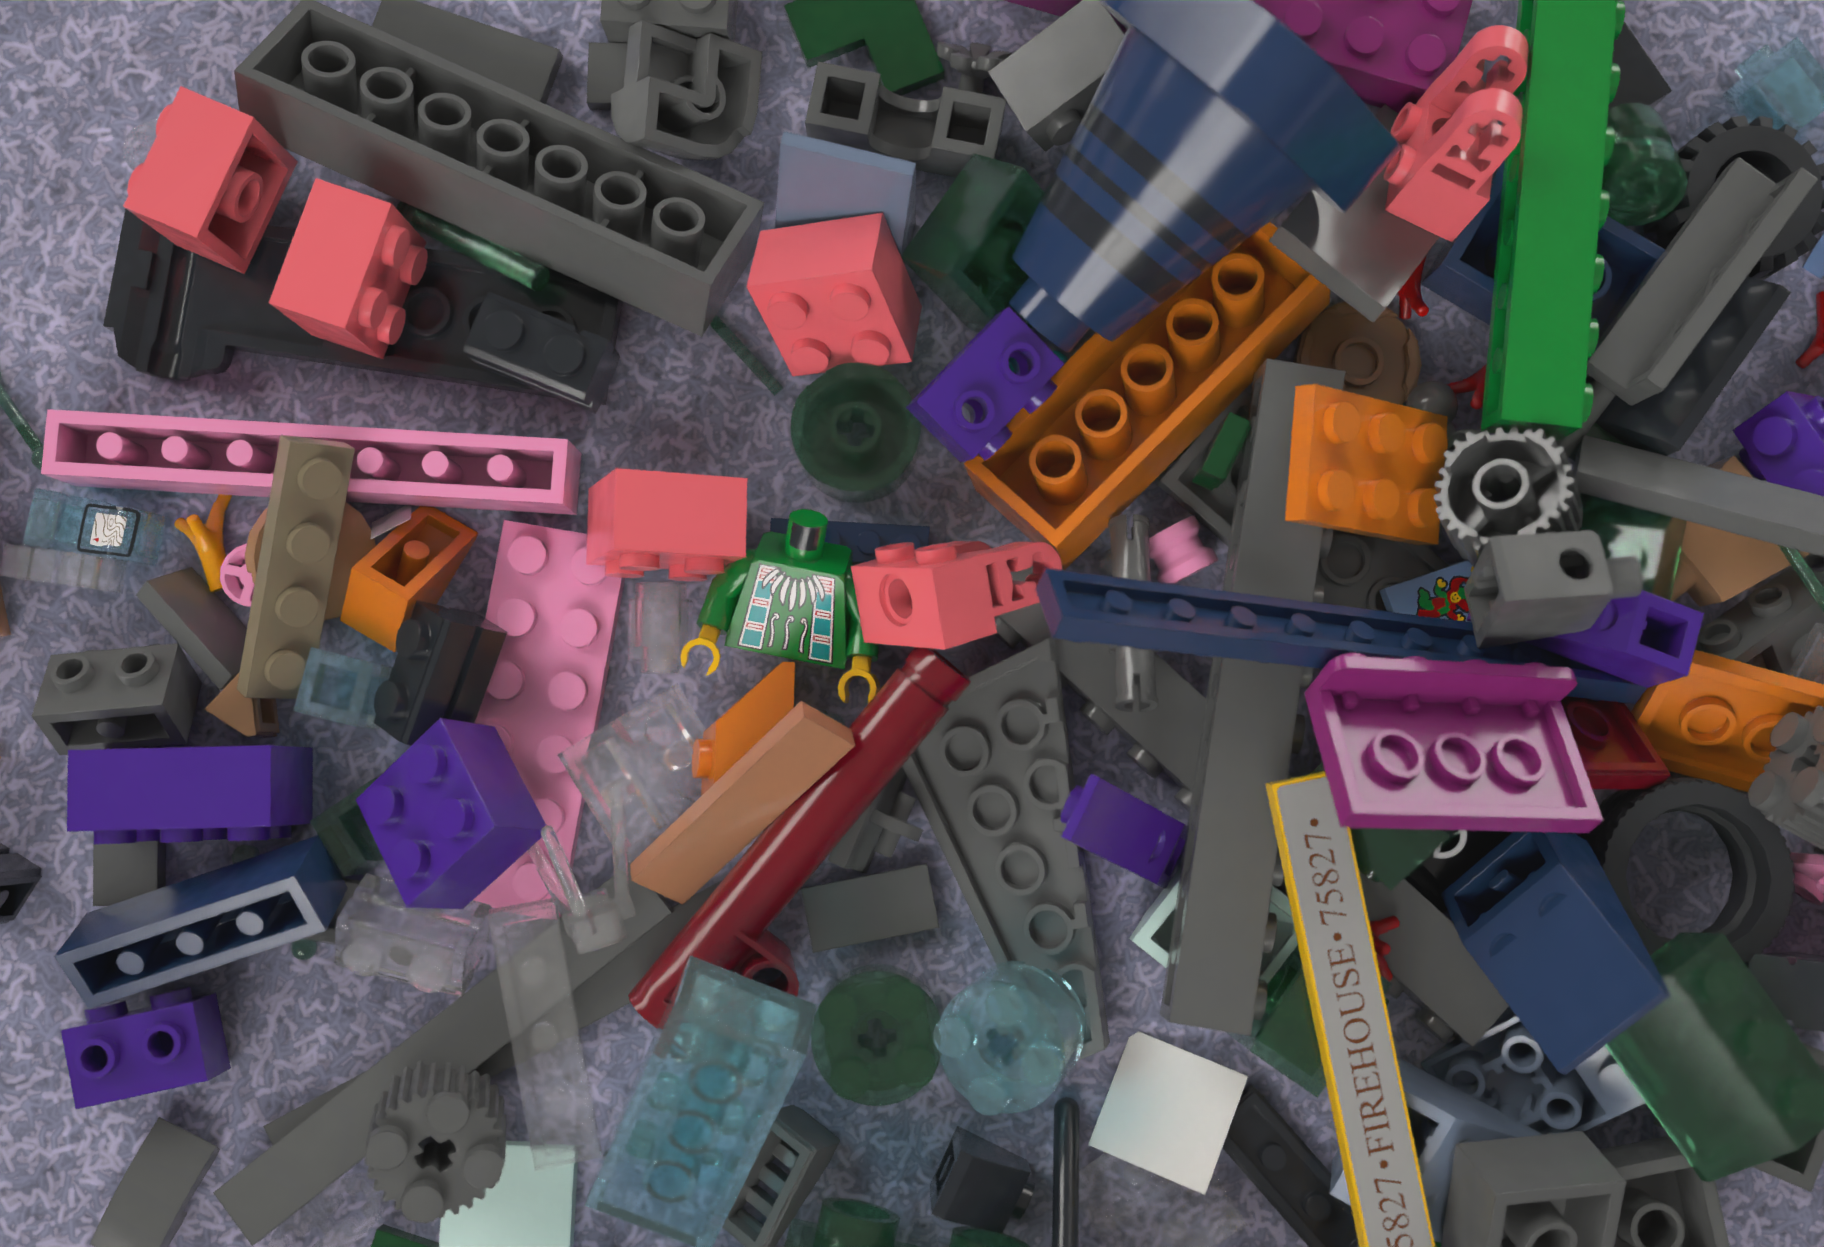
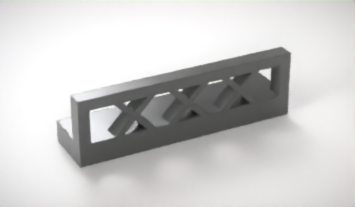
[1587,157,1818,406]

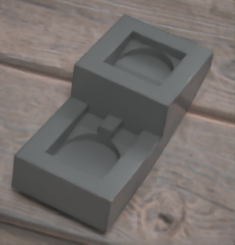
[90,1117,220,1247]

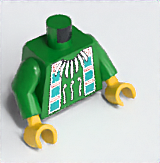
[680,509,881,704]

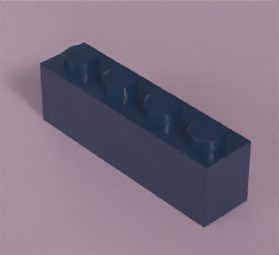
[54,835,348,1009]

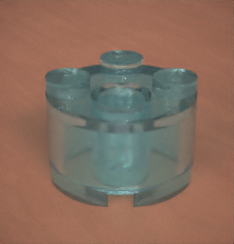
[933,960,1086,1116]

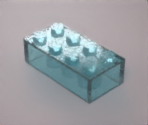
[584,956,817,1247]

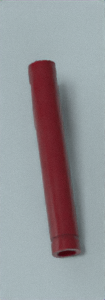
[628,647,972,1072]

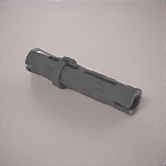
[1108,514,1160,712]

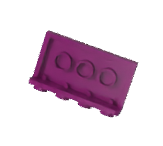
[1304,653,1603,833]

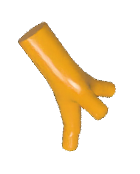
[174,495,232,592]

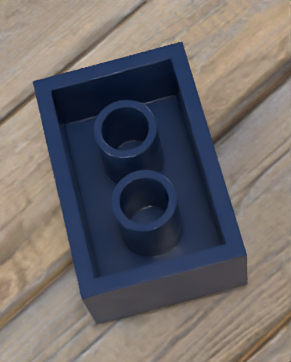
[1421,161,1665,378]

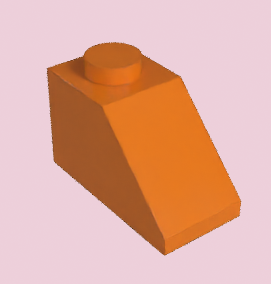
[340,506,478,653]
[692,661,795,795]

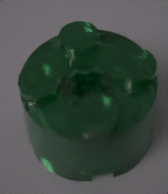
[790,363,921,503]
[811,964,944,1106]

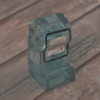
[23,488,167,567]

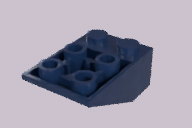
[1440,831,1671,1075]

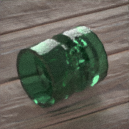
[1602,103,1688,226]

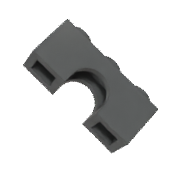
[805,61,1006,185]

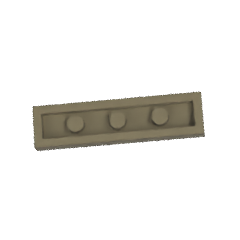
[237,435,355,699]

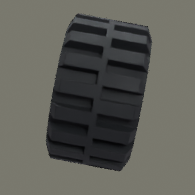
[1642,115,1824,280]

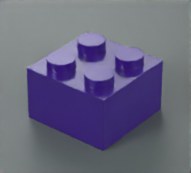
[355,718,549,909]

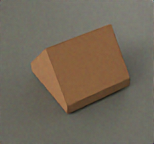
[204,672,280,738]

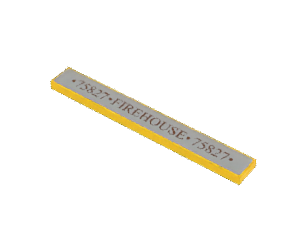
[1265,771,1435,1247]

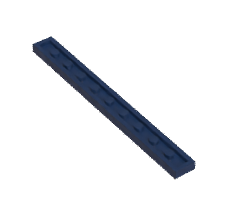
[1035,568,1647,704]

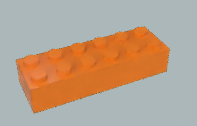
[964,222,1330,570]

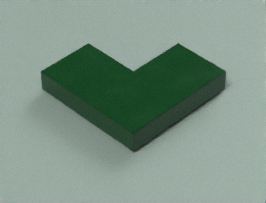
[784,0,945,96]

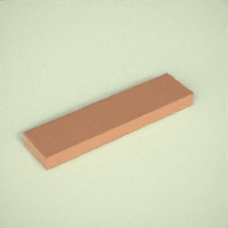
[630,701,855,905]

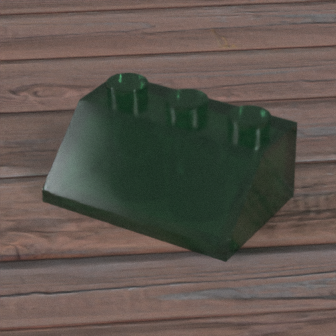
[1605,932,1824,1183]

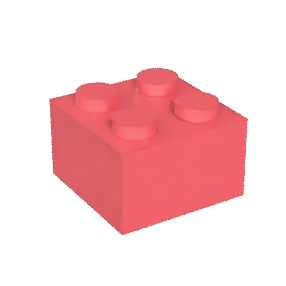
[123,86,298,274]
[269,178,428,359]
[746,213,922,377]
[586,468,747,581]

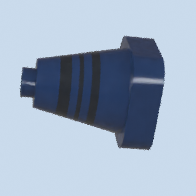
[1009,0,1401,353]

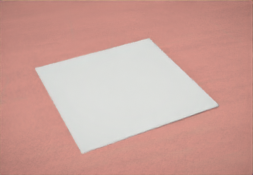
[1088,1031,1248,1195]

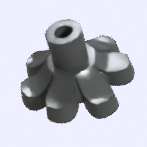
[937,41,1012,94]

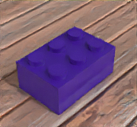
[67,745,313,844]

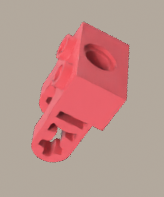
[1384,25,1529,242]
[851,541,1062,650]

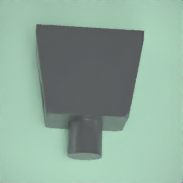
[1464,531,1643,649]

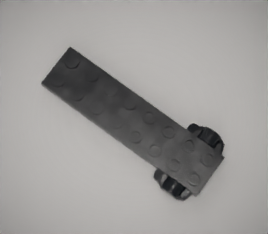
[103,208,623,405]

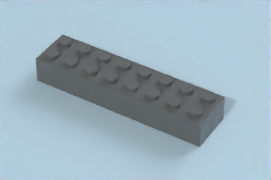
[234,0,765,337]

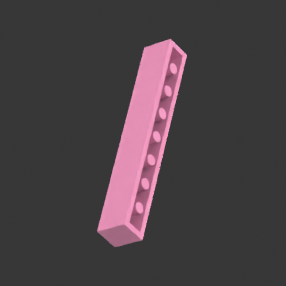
[41,409,581,515]

